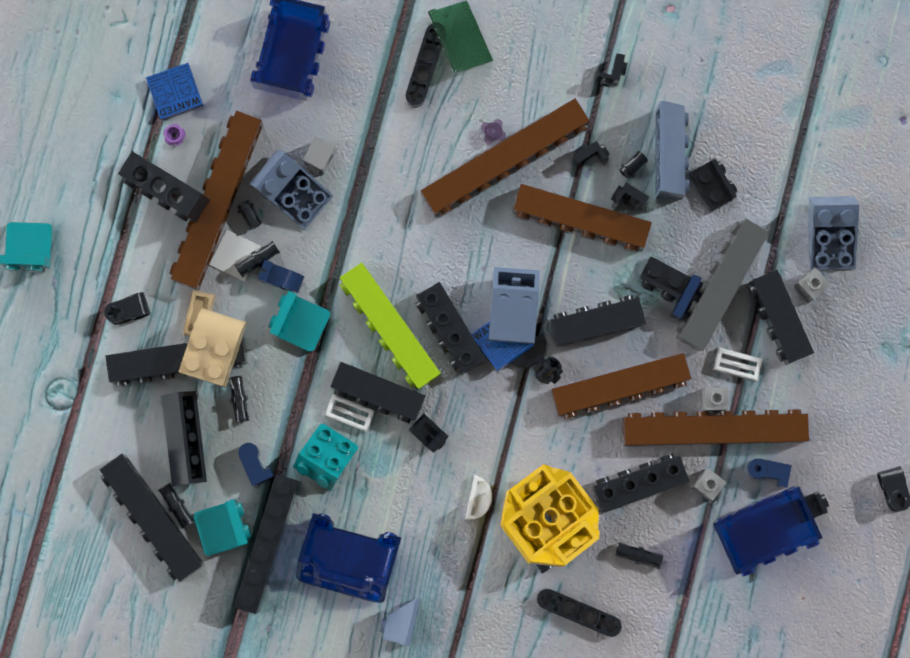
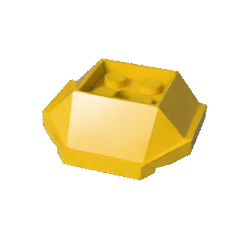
[500,464,599,567]

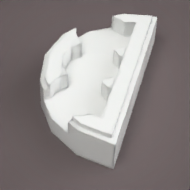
[465,475,492,520]

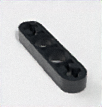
[405,23,446,108]
[537,588,622,637]

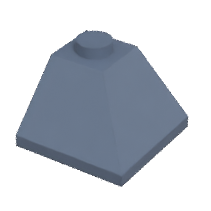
[380,597,421,646]

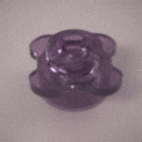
[481,119,506,144]

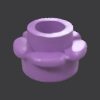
[163,124,186,146]

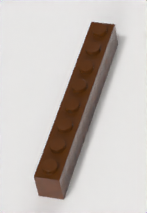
[421,98,590,217]
[169,111,264,291]
[622,409,809,446]

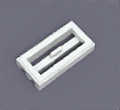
[712,348,763,381]
[324,394,375,432]

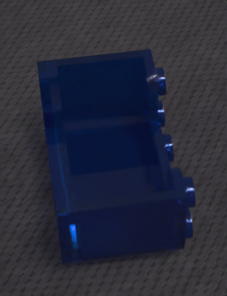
[250,0,331,101]
[713,485,823,577]

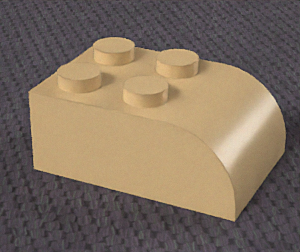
[179,308,247,388]

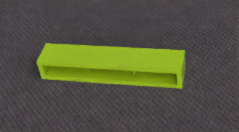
[339,262,441,390]

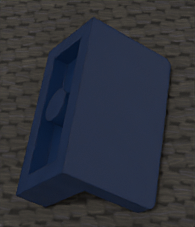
[670,274,702,322]

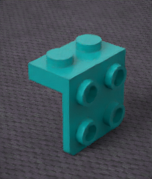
[0,222,53,272]
[268,291,330,352]
[293,424,358,491]
[194,499,252,556]

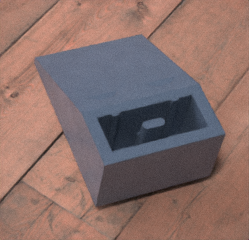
[249,149,333,230]
[808,196,860,270]
[489,267,540,344]

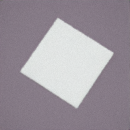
[209,230,262,282]

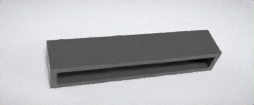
[676,219,769,351]

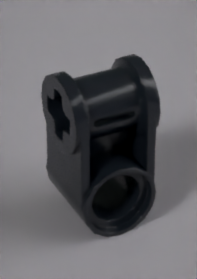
[104,292,151,325]
[877,466,910,512]

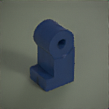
[258,260,305,294]
[238,443,275,486]
[746,458,792,488]

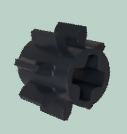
[534,356,563,385]

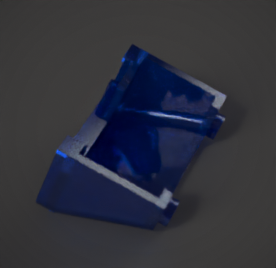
[296,513,402,603]

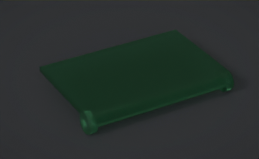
[428,0,493,73]

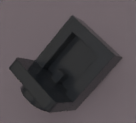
[596,53,628,87]
[573,141,609,167]
[409,413,449,453]
[791,492,829,524]

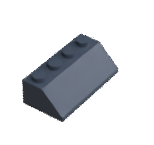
[655,101,689,199]

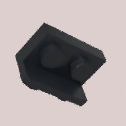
[689,157,738,213]
[611,182,649,210]
[637,256,691,303]

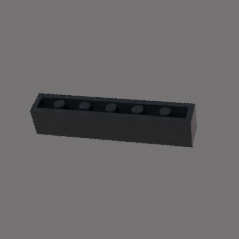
[105,336,248,387]
[99,453,205,582]
[234,474,300,614]

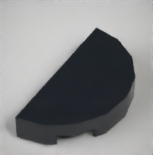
[510,333,546,368]

